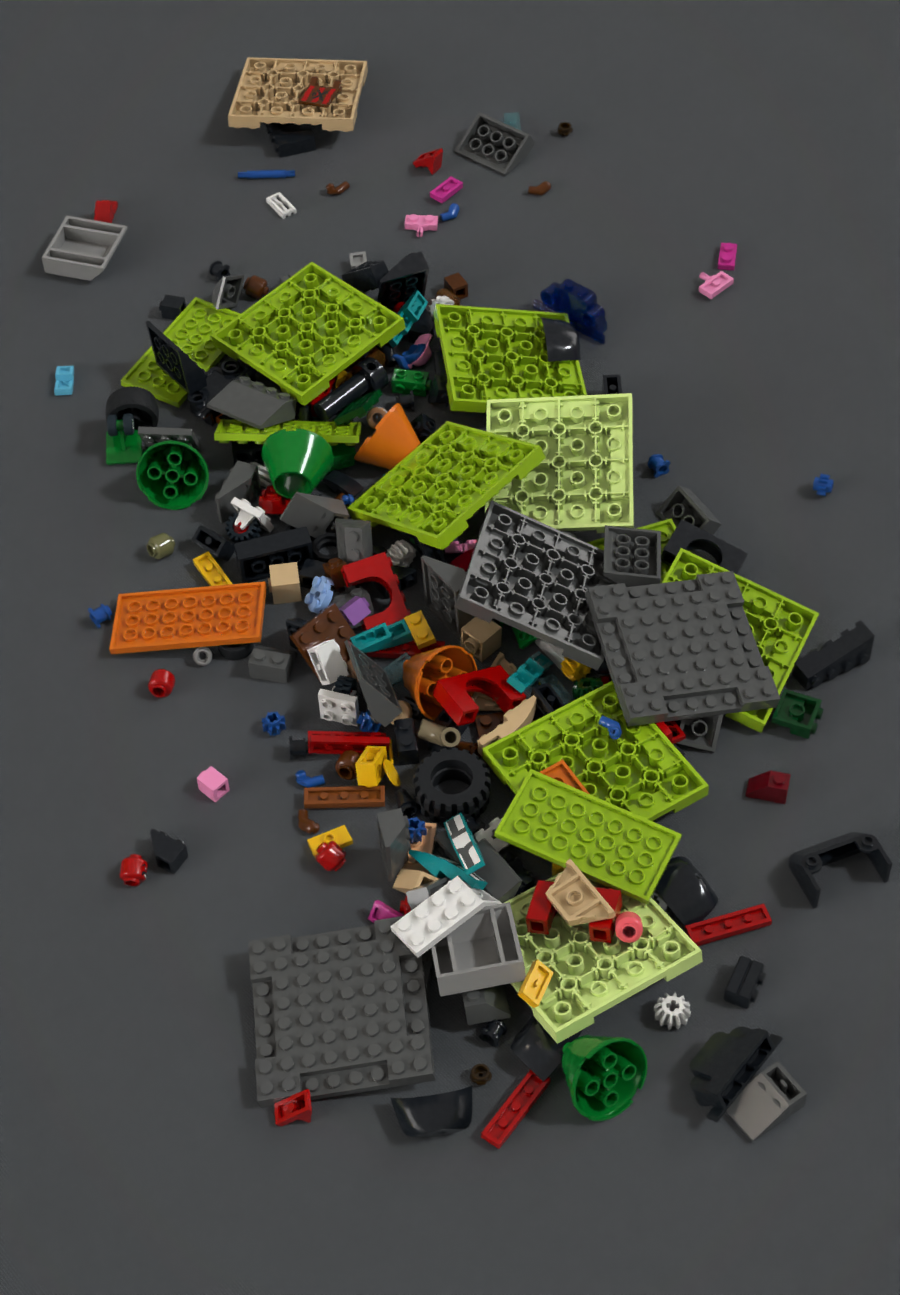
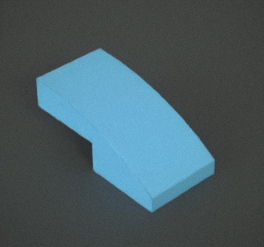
[54,366,74,396]

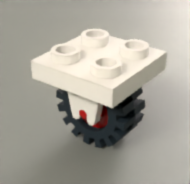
[225,497,274,543]
[318,675,359,727]

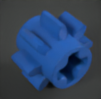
[813,474,834,496]
[356,710,381,732]
[262,711,286,736]
[408,817,427,843]

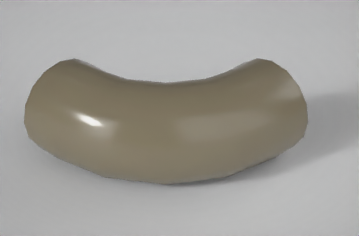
[416,719,461,747]

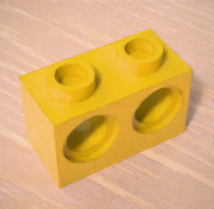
[355,746,388,787]

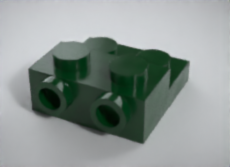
[771,689,824,739]

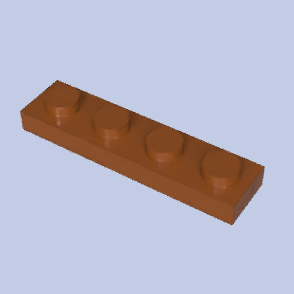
[304,785,385,809]

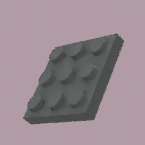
[138,426,201,452]

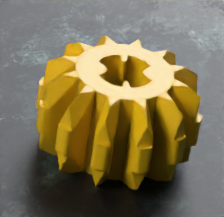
[561,657,592,682]

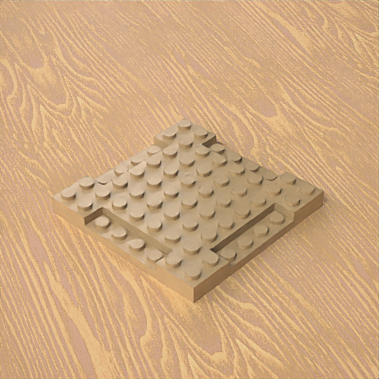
[228,57,368,132]

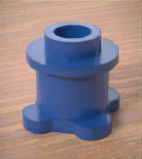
[647,454,671,478]
[88,604,112,629]

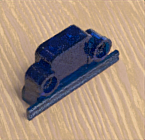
[533,279,607,344]

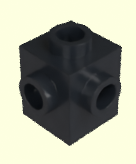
[410,413,436,443]

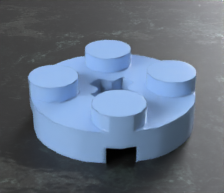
[304,576,334,614]

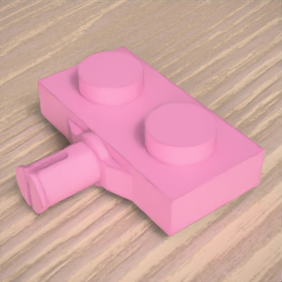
[404,214,438,237]
[699,271,734,299]
[444,540,477,554]

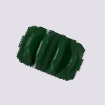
[572,677,603,700]

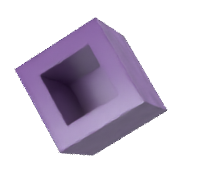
[339,596,371,626]

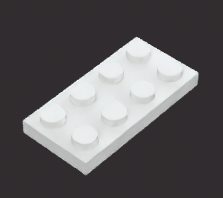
[390,876,485,958]

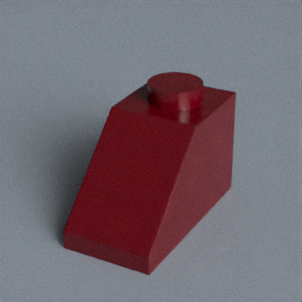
[745,770,791,804]

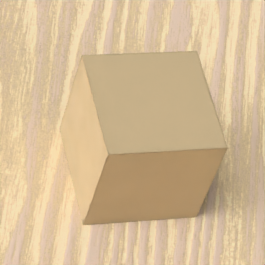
[268,562,302,605]
[461,617,502,662]

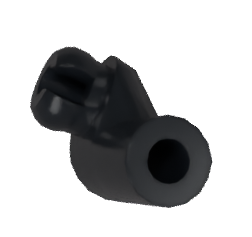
[403,696,423,719]

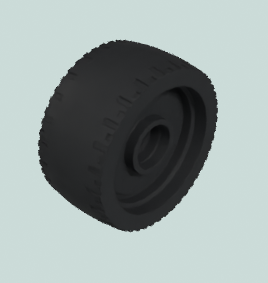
[105,386,159,431]

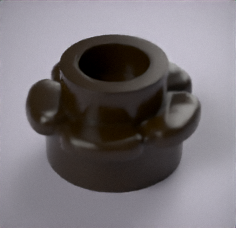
[558,122,573,136]
[470,1064,492,1085]

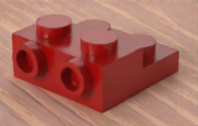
[259,485,291,514]

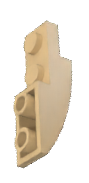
[477,695,536,757]

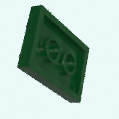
[334,388,383,426]

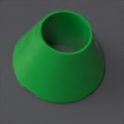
[262,428,334,499]

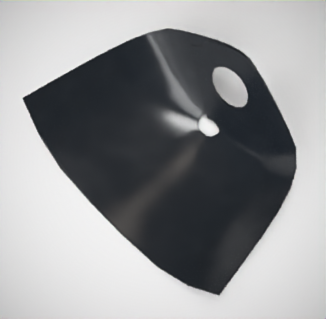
[540,317,581,362]
[656,856,718,926]
[511,1016,582,1082]
[391,1086,473,1138]

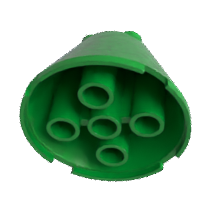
[136,441,209,510]
[562,1035,647,1121]

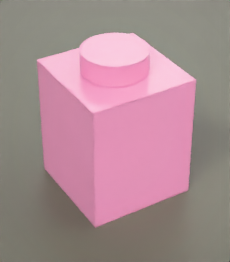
[197,766,230,803]

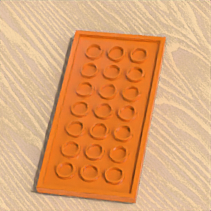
[109,581,267,654]

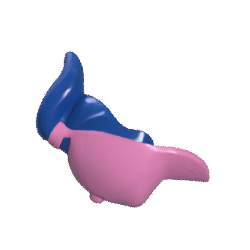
[392,334,432,370]

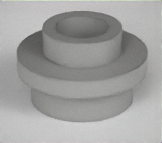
[193,647,212,666]

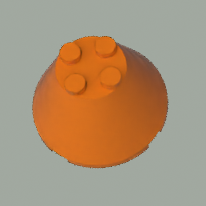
[354,403,421,470]
[403,645,477,721]

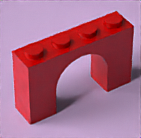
[340,552,412,632]
[433,665,526,726]
[526,880,622,943]

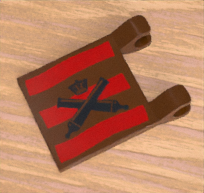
[298,77,342,108]

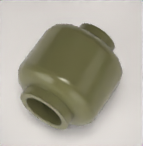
[147,533,175,559]

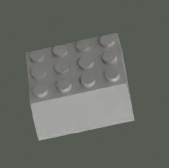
[42,216,128,281]
[431,902,526,997]

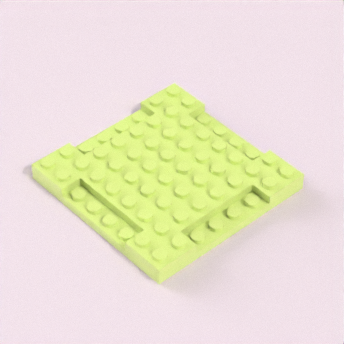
[485,393,634,533]
[504,871,703,1044]

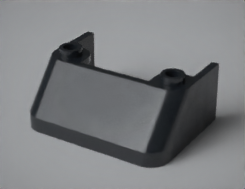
[788,832,892,909]

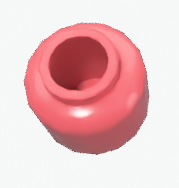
[615,911,643,943]

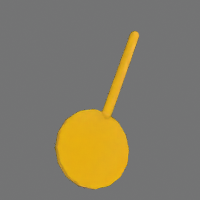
[383,739,401,787]

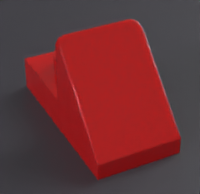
[413,148,443,175]
[94,200,118,223]
[274,1089,312,1127]

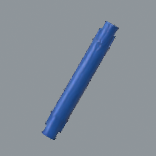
[238,170,295,179]

